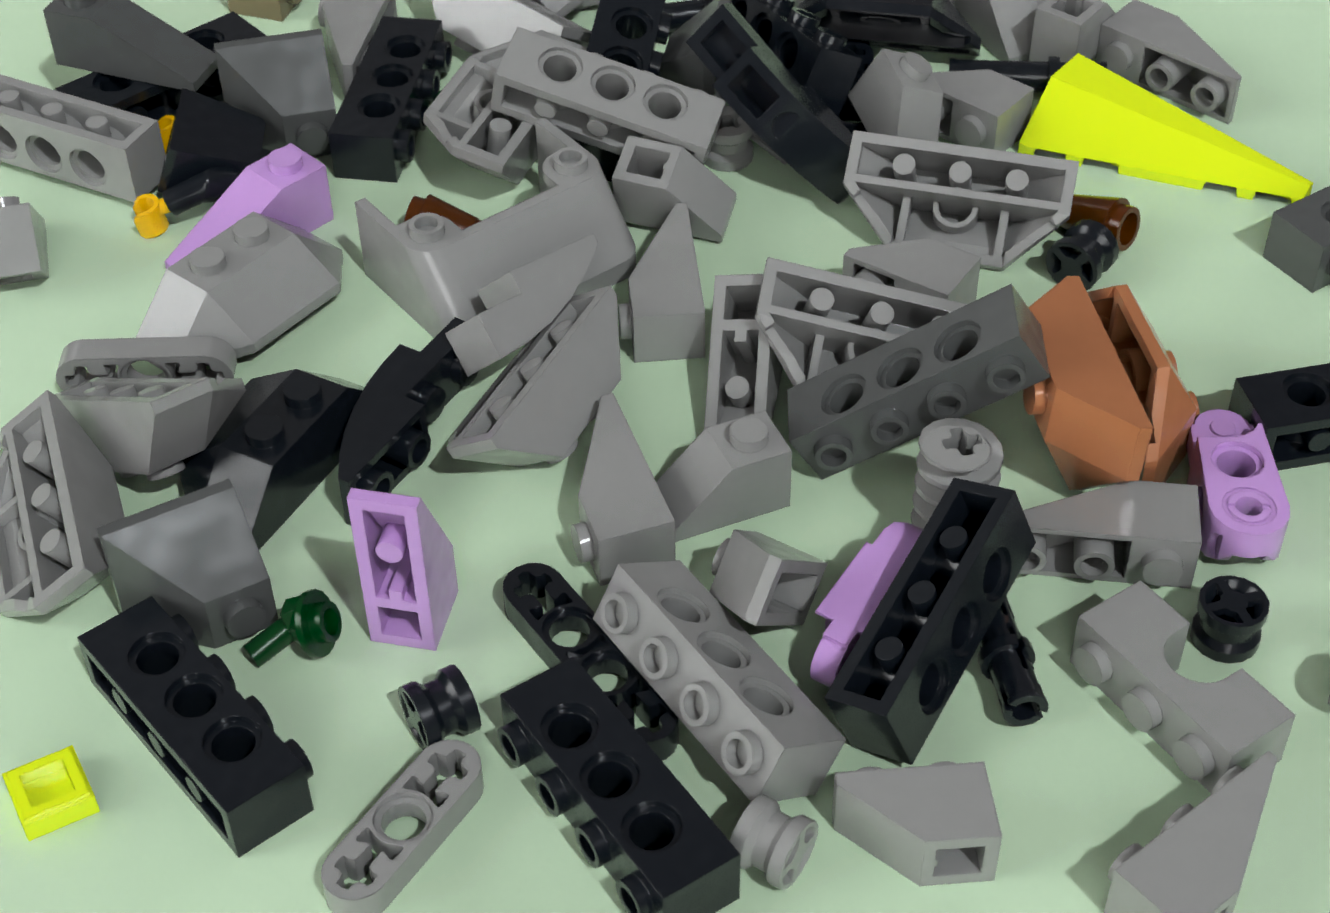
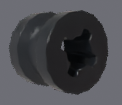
[1046,219,1119,290]
[1190,575,1270,664]
[398,664,481,750]

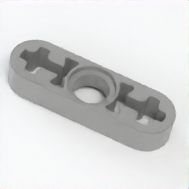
[56,336,237,391]
[321,740,484,913]

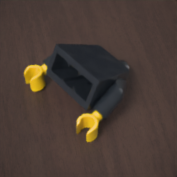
[133,88,272,239]

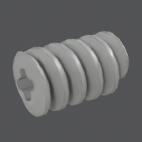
[911,418,1004,529]

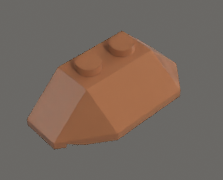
[1023,276,1153,490]
[1087,284,1200,483]

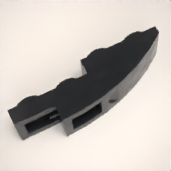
[686,3,852,204]
[338,317,479,525]

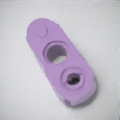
[1186,409,1290,560]
[810,522,923,687]

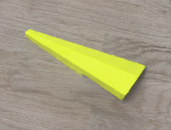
[1018,53,1313,203]

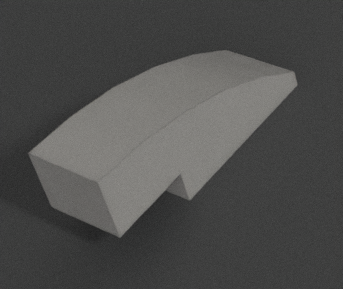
[445,233,599,377]

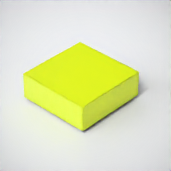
[2,745,100,841]

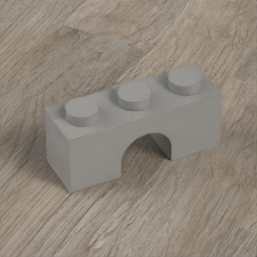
[1070,580,1295,793]

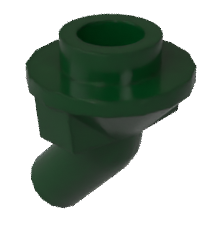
[243,589,342,667]

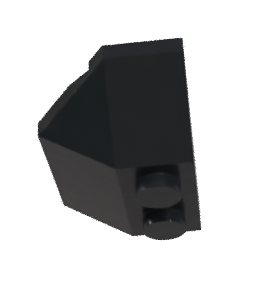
[795,0,981,56]
[179,369,365,550]

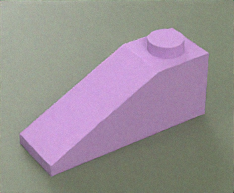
[165,143,334,269]
[346,488,458,651]

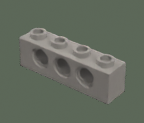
[490,26,726,165]
[0,74,165,202]
[593,560,846,801]

